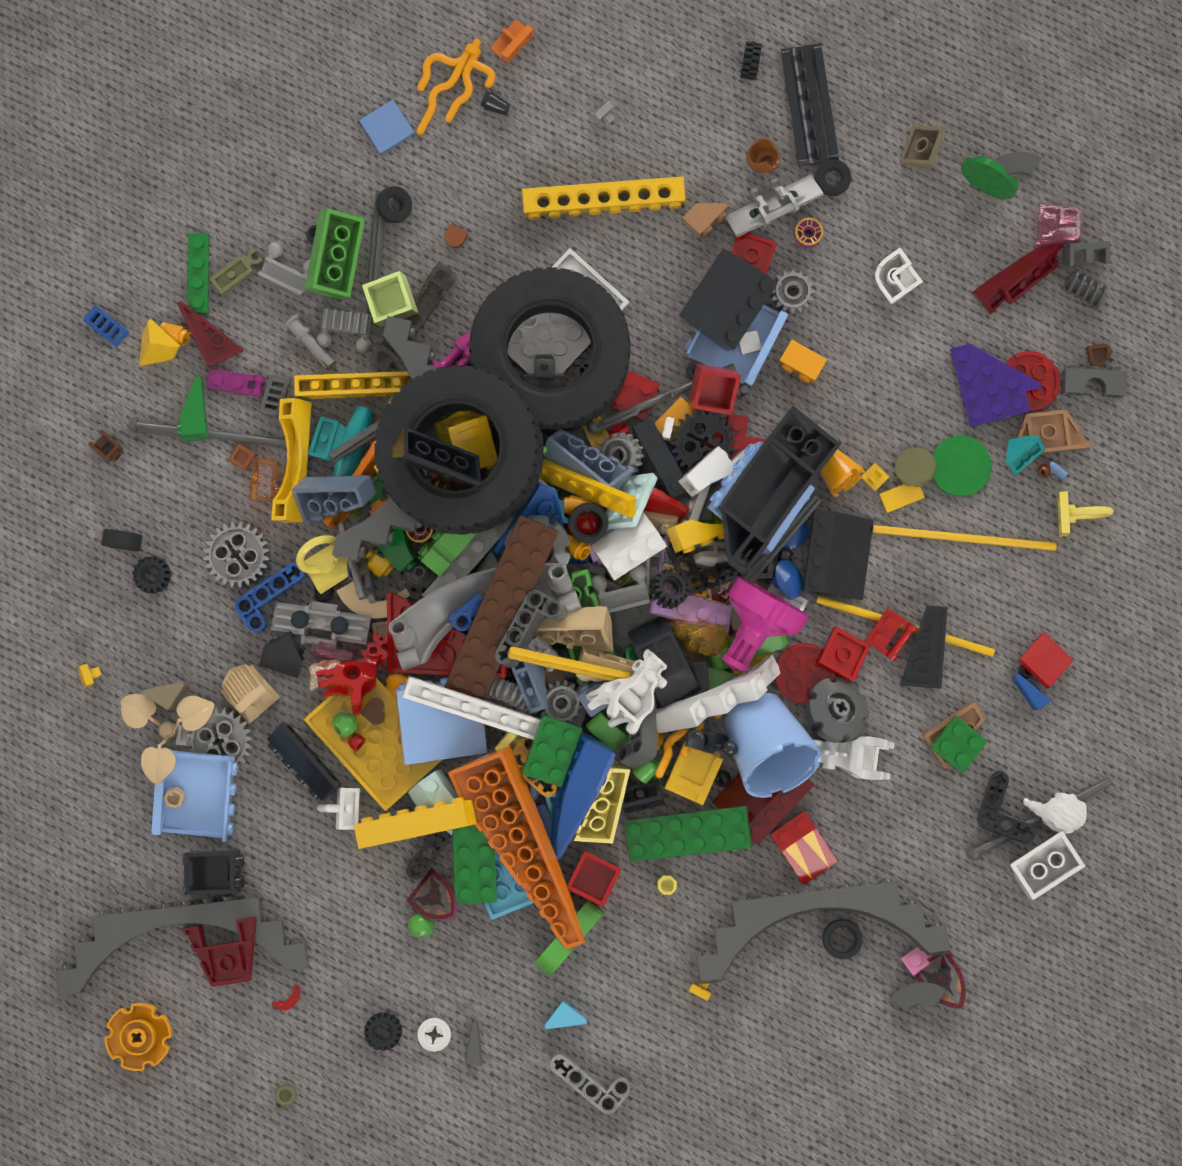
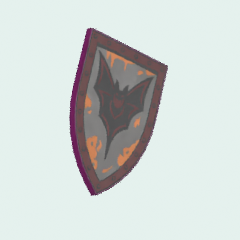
[406,868,457,921]
[915,953,966,1009]

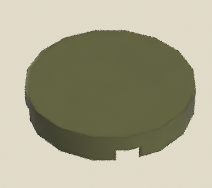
[895,447,936,487]

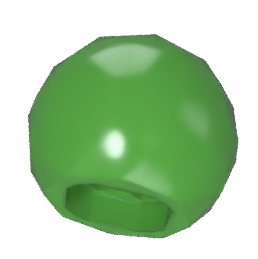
[332,711,358,737]
[408,913,434,937]

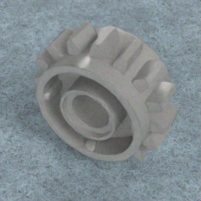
[771,269,815,315]
[600,432,644,475]
[539,679,582,722]

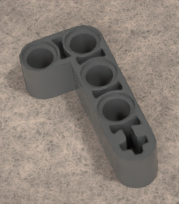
[495,590,568,668]
[615,691,657,769]

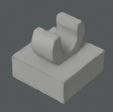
[590,100,615,124]

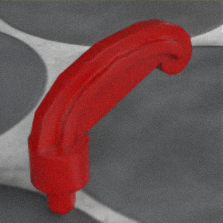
[271,985,301,1011]

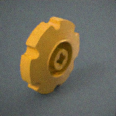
[104,1003,173,1071]

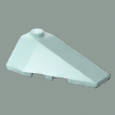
[408,769,459,835]

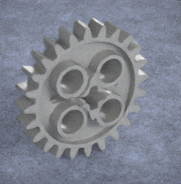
[203,522,270,588]
[186,707,254,768]

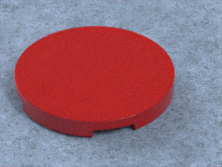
[1005,351,1060,412]
[774,643,836,704]

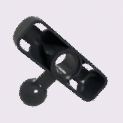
[685,729,738,757]

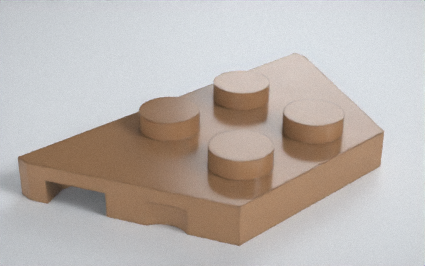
[1017,409,1091,454]

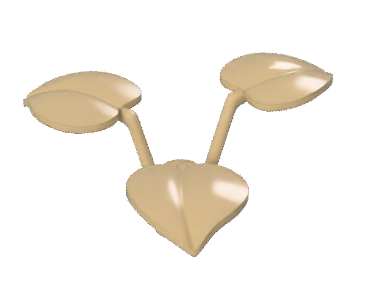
[121,694,215,785]

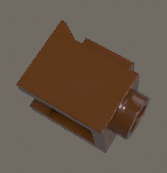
[88,429,123,463]

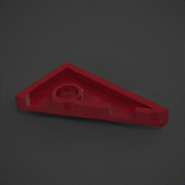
[177,301,244,368]

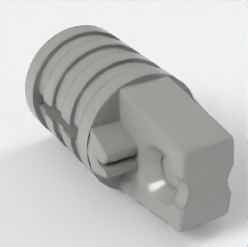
[529,634,559,672]

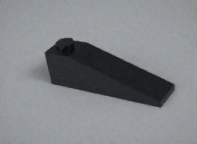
[633,417,686,498]

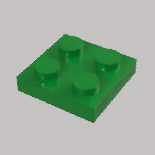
[929,715,988,773]

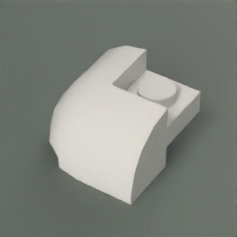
[875,248,923,305]

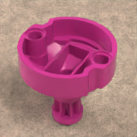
[722,576,809,672]

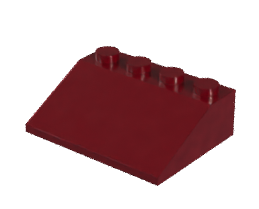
[712,773,814,845]

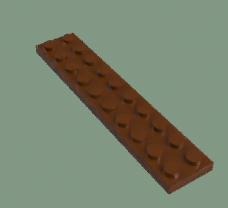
[444,514,559,700]

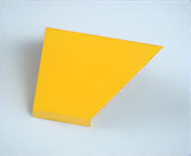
[139,319,180,366]

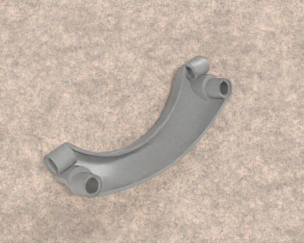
[389,563,582,671]

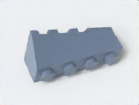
[544,429,635,490]
[291,476,376,525]

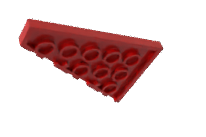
[387,592,508,678]

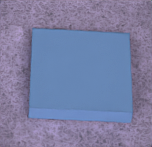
[359,100,415,155]

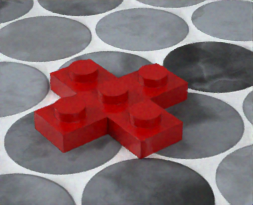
[703,414,766,460]

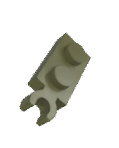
[209,249,264,296]

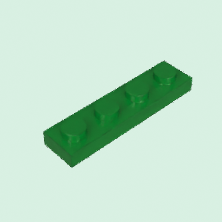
[188,233,210,314]

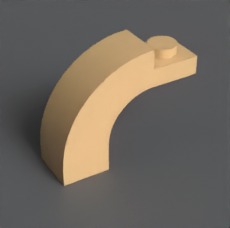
[337,581,411,620]

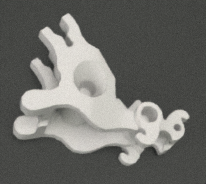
[586,649,667,734]
[813,736,894,780]

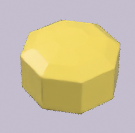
[657,875,677,895]

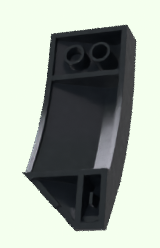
[720,406,841,576]

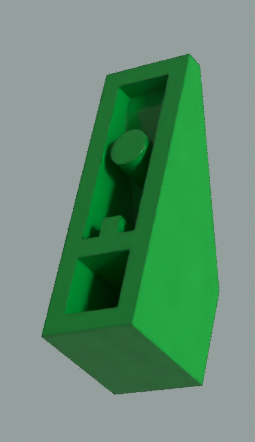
[177,375,209,442]

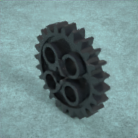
[669,410,736,472]

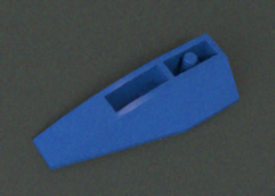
[551,733,616,859]

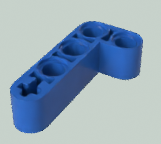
[235,562,307,633]

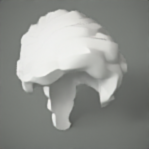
[1023,793,1087,834]

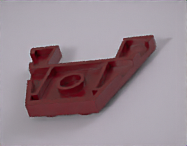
[182,916,257,987]

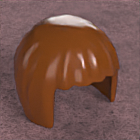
[746,138,780,174]

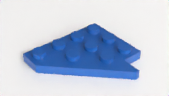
[494,482,565,555]

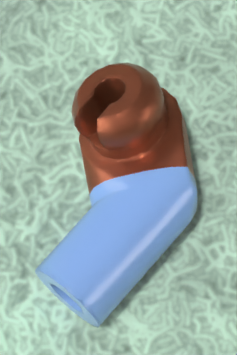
[1037,462,1068,480]

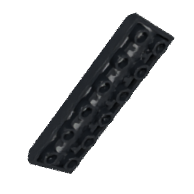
[781,44,839,166]

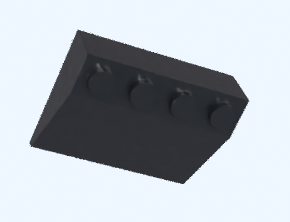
[678,249,778,351]
[802,509,874,600]

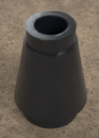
[480,91,511,116]

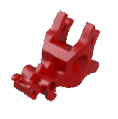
[316,631,388,715]

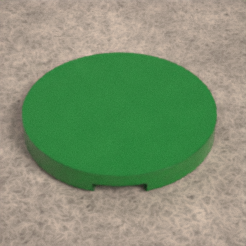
[961,156,1019,199]
[932,436,992,497]

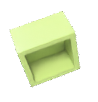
[362,271,418,327]

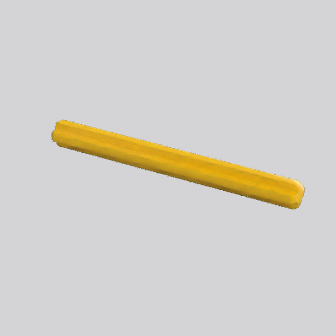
[508,646,630,681]

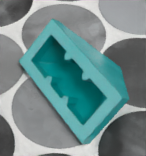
[1006,435,1046,476]

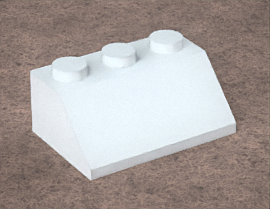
[591,512,667,580]
[1010,831,1085,900]

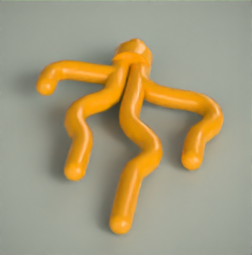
[416,38,495,136]
[655,714,722,778]

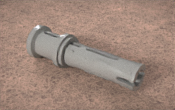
[284,314,336,370]

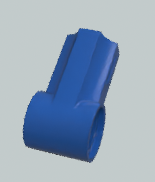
[448,592,483,631]

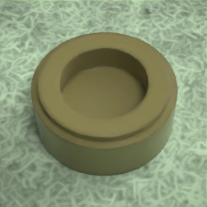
[275,1084,297,1106]

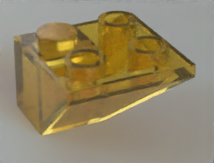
[669,621,731,656]

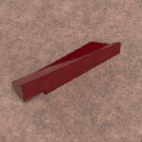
[972,237,1064,314]

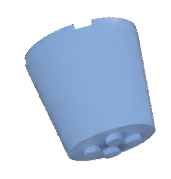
[724,693,822,798]

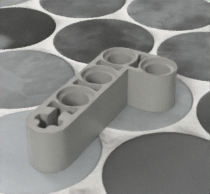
[550,1053,631,1114]

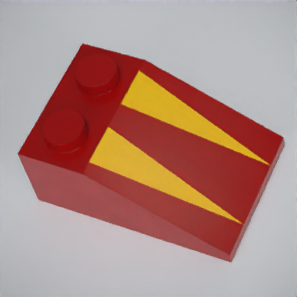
[769,811,837,885]

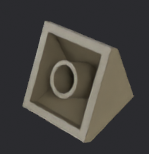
[900,125,946,173]
[142,681,191,711]

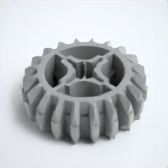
[485,678,529,715]

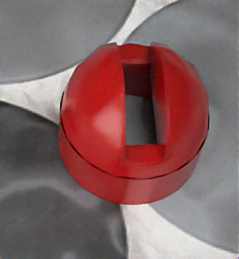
[348,733,366,752]

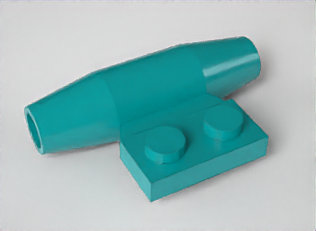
[308,406,373,477]

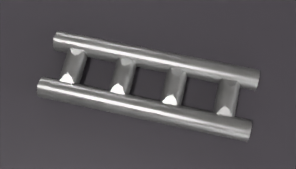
[338,522,377,604]

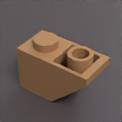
[682,203,728,238]

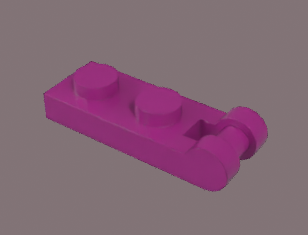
[206,368,266,398]

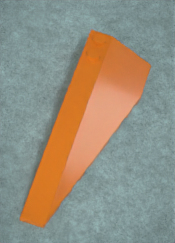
[448,746,585,950]

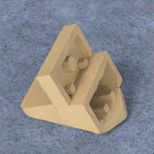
[221,664,280,724]

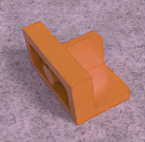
[490,20,534,64]

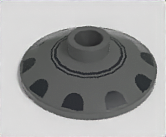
[400,553,438,593]

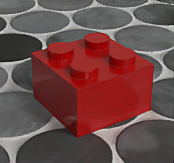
[688,364,741,415]
[567,850,622,907]

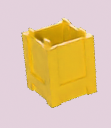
[434,411,498,470]
[664,743,723,805]

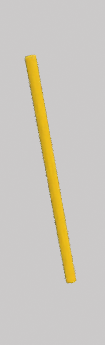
[873,525,1057,551]
[816,595,995,657]

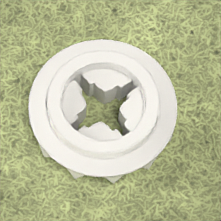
[418,1018,451,1052]

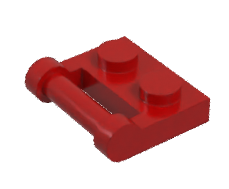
[864,607,918,662]

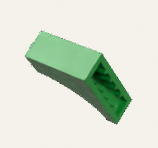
[377,528,418,572]

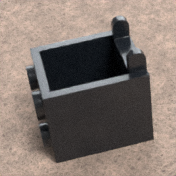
[183,850,245,895]

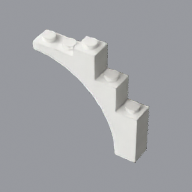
[678,446,810,506]
[656,655,780,733]

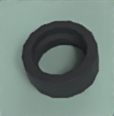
[569,502,609,544]
[101,529,143,551]
[822,919,863,960]

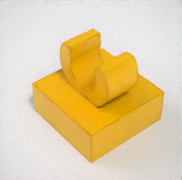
[861,463,889,492]
[77,664,101,688]
[689,982,711,1001]

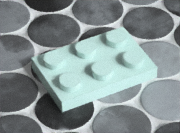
[600,473,657,530]

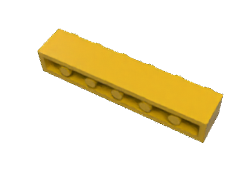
[354,797,477,849]

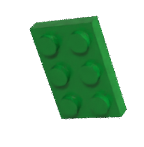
[522,714,583,787]

